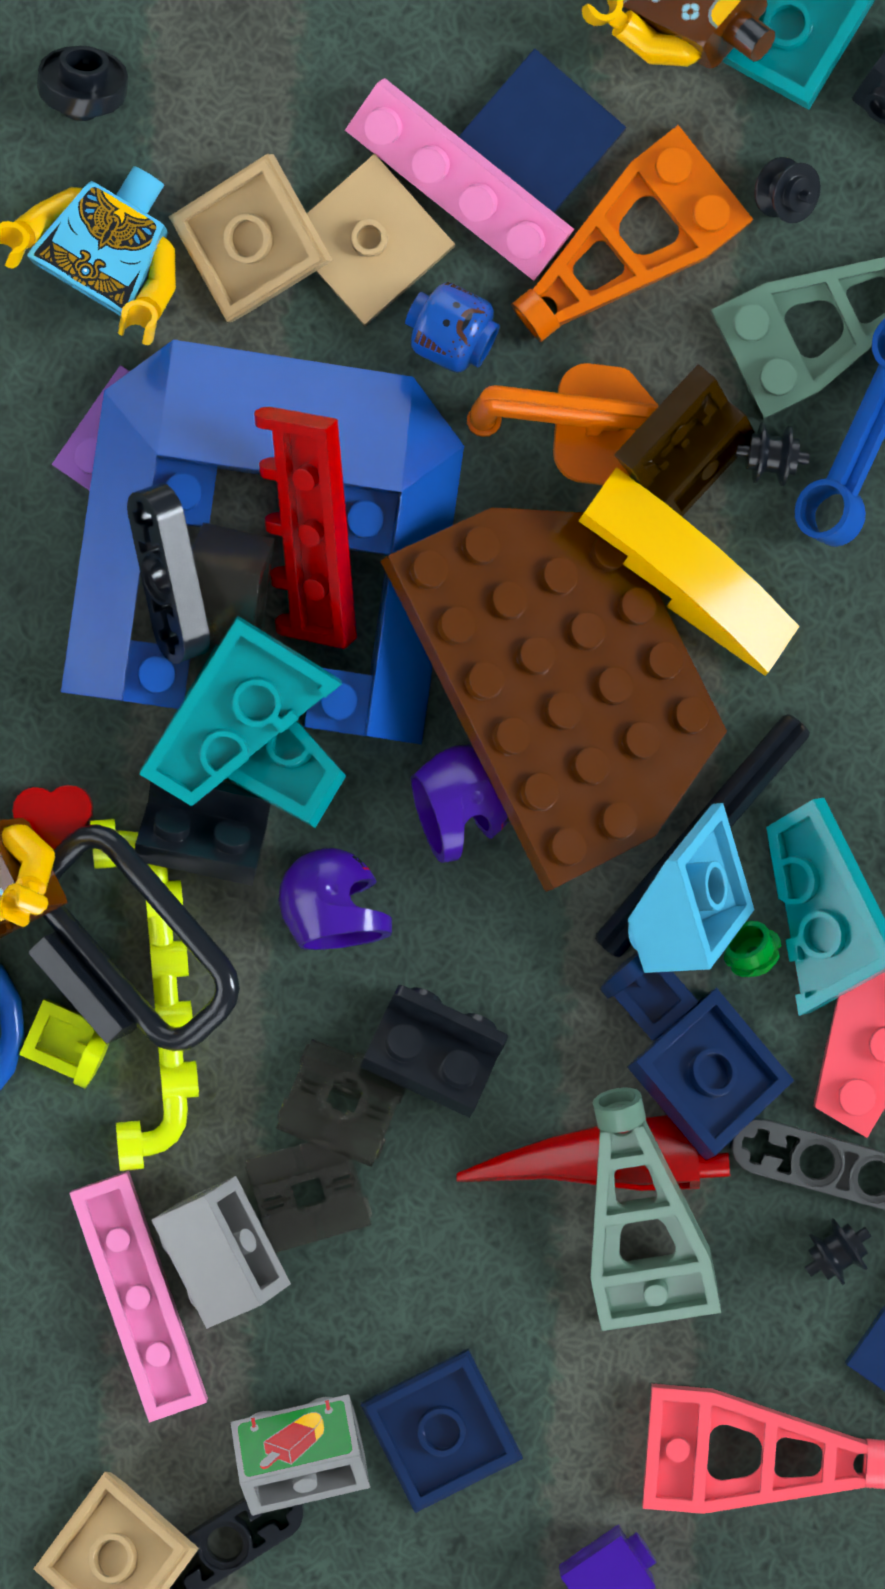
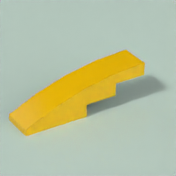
[579,467,799,676]

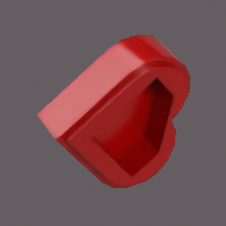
[12,785,94,850]

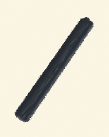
[595,714,810,957]

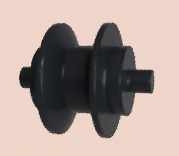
[754,157,821,223]
[736,422,810,486]
[805,1218,872,1286]

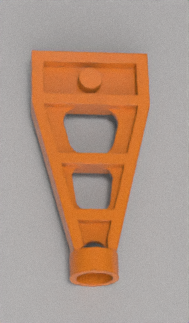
[511,125,754,342]

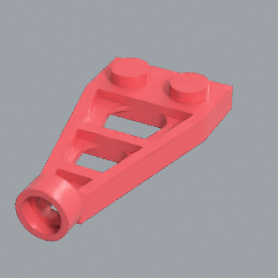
[642,1384,885,1514]

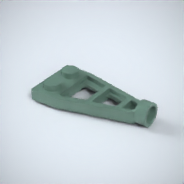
[710,257,885,420]
[590,1087,721,1331]

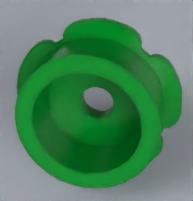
[724,921,781,978]

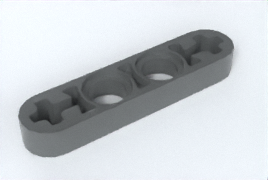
[730,1118,885,1210]

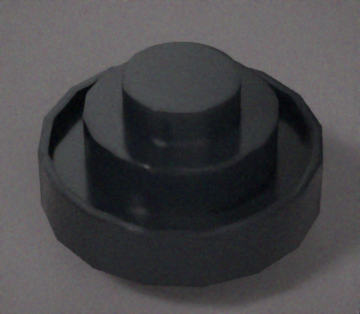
[37,46,128,121]

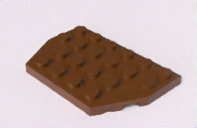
[381,507,727,892]

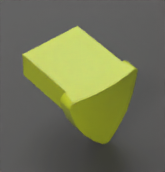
[19,998,109,1089]

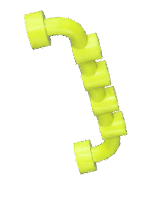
[90,819,199,1171]

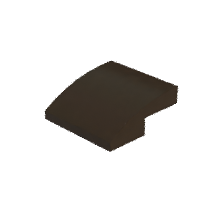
[614,364,756,517]

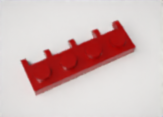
[254,407,357,649]

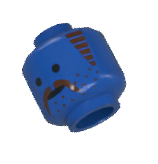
[405,282,500,373]

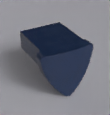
[600,952,699,1041]

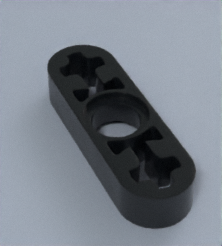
[127,483,210,664]
[170,1497,304,1589]

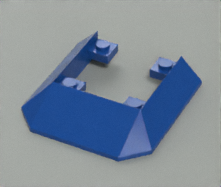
[61,340,464,744]

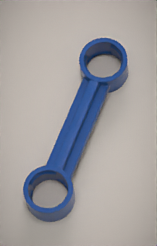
[795,318,885,547]

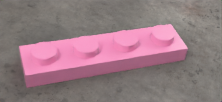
[345,78,574,281]
[70,1171,208,1423]

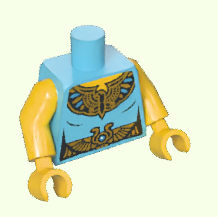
[0,166,176,345]

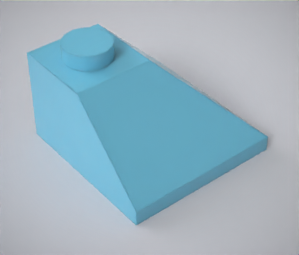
[628,803,754,973]

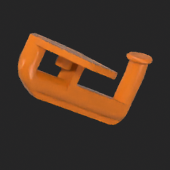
[467,363,659,485]

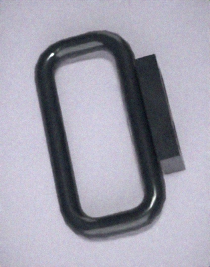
[28,824,240,1051]

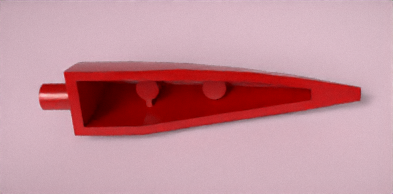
[457,1115,730,1191]

